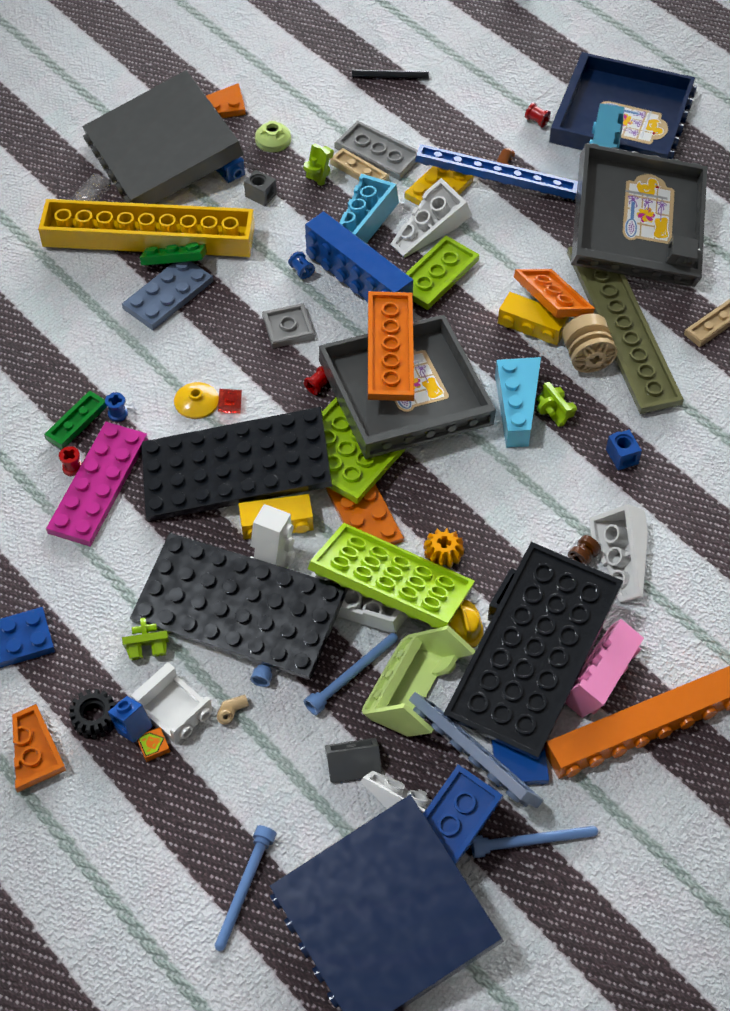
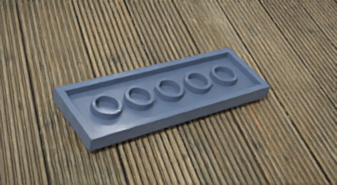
[409,692,544,808]

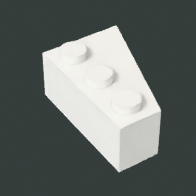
[250,504,296,568]

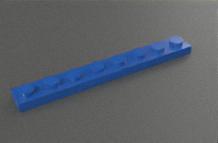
[415,144,578,199]

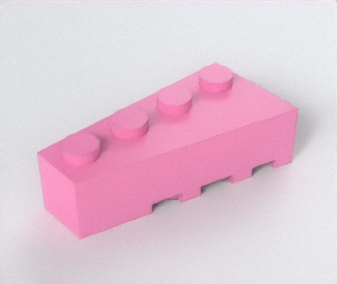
[566,619,644,718]

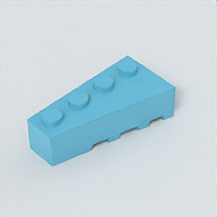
[589,104,624,149]
[340,174,399,243]
[495,357,541,448]

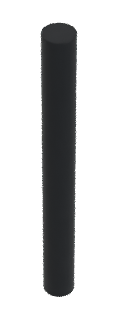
[352,70,429,79]

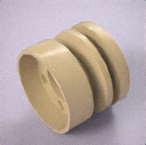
[562,313,618,373]

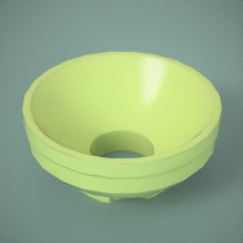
[255,121,291,153]

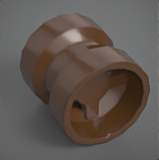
[568,535,601,566]

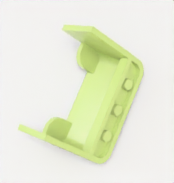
[362,625,476,737]

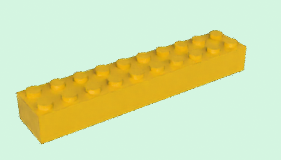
[38,199,255,257]

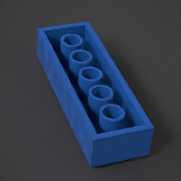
[305,211,413,303]

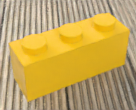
[498,292,569,346]
[239,494,314,540]

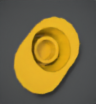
[449,600,483,648]

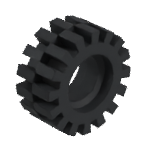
[69,689,115,739]

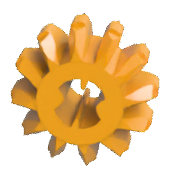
[423,528,464,569]

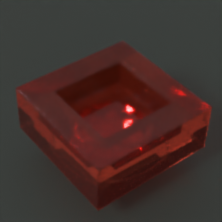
[218,388,242,413]

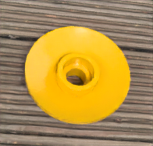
[174,382,219,419]

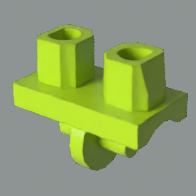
[303,143,334,186]
[537,382,577,427]
[122,618,169,661]

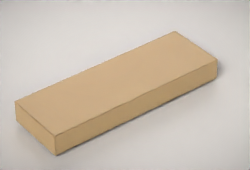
[330,148,389,181]
[684,299,730,347]

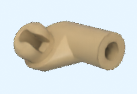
[217,694,249,725]

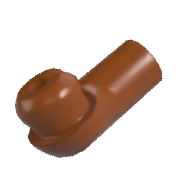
[497,148,515,165]

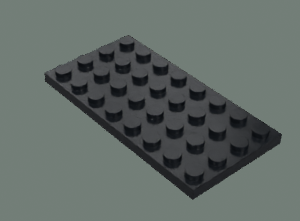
[142,406,332,522]
[130,532,348,680]
[444,542,623,760]

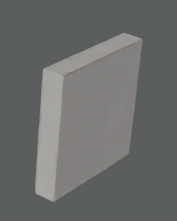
[262,303,315,349]

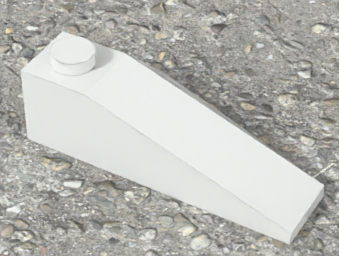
[391,178,472,258]
[589,504,648,603]
[361,771,432,813]

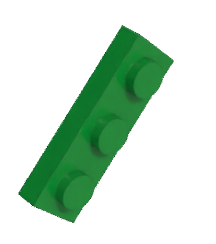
[140,243,207,266]
[44,390,107,450]

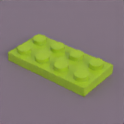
[405,235,479,310]

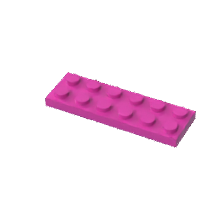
[46,421,148,547]

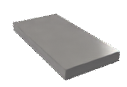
[334,121,418,181]

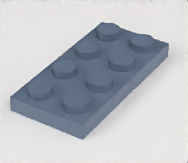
[122,261,213,330]

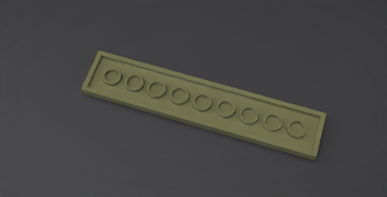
[567,247,684,414]

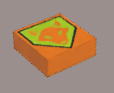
[137,727,170,762]

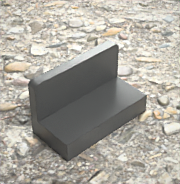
[325,738,382,783]

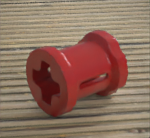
[525,102,551,127]
[304,366,329,395]
[59,446,82,476]

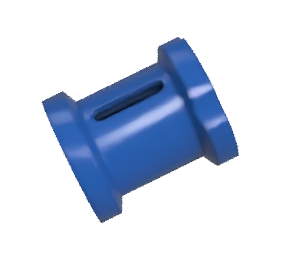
[288,251,315,279]
[105,392,128,422]

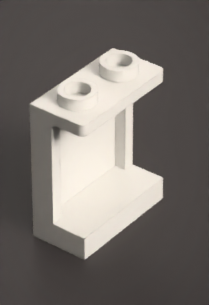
[131,662,213,744]

